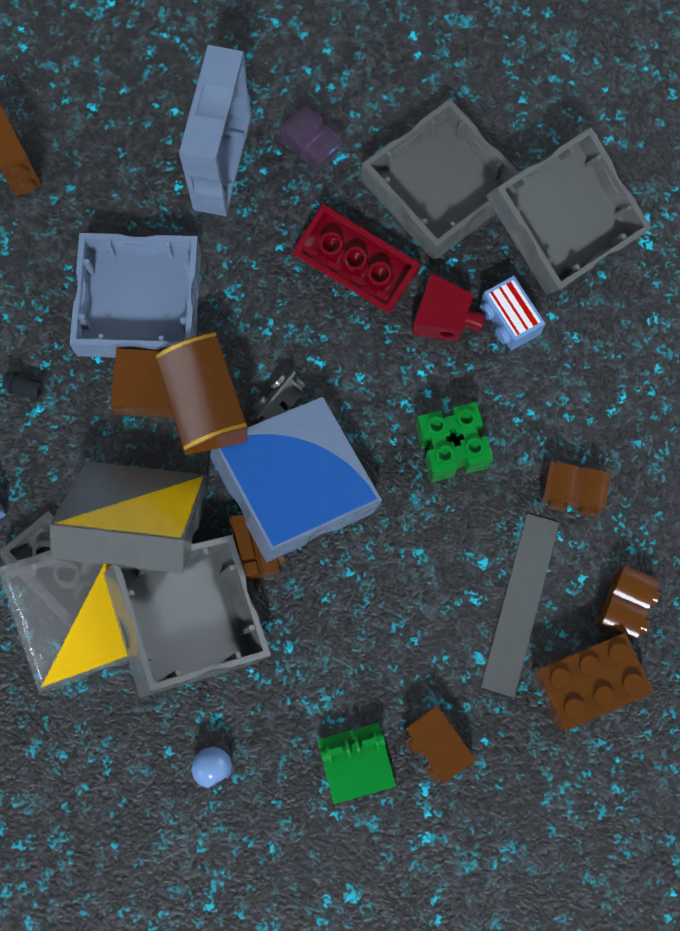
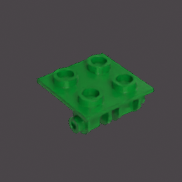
[317,723,396,804]

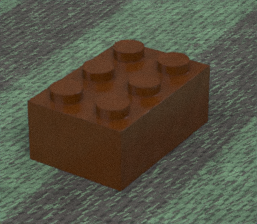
[532,633,654,732]

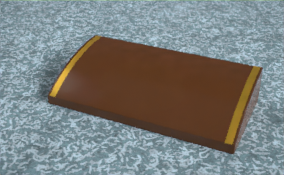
[156,332,247,455]

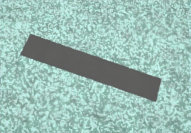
[481,513,559,698]

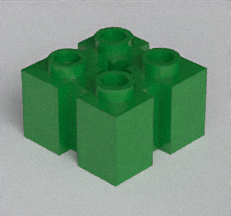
[415,402,493,483]

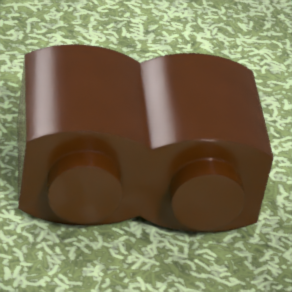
[541,462,611,517]
[597,565,661,640]

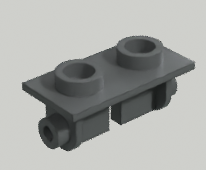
[249,371,305,422]

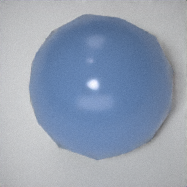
[191,747,233,789]

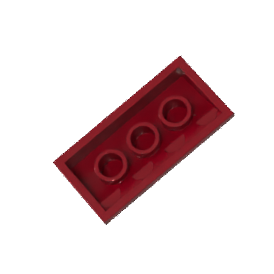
[292,204,422,314]

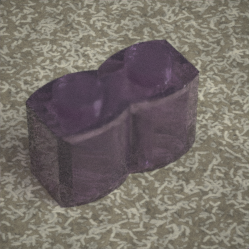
[279,106,344,174]

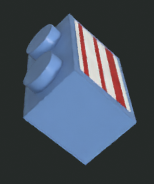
[480,276,545,351]

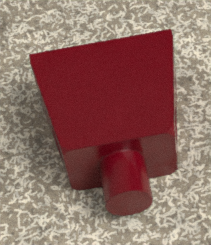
[412,274,486,341]

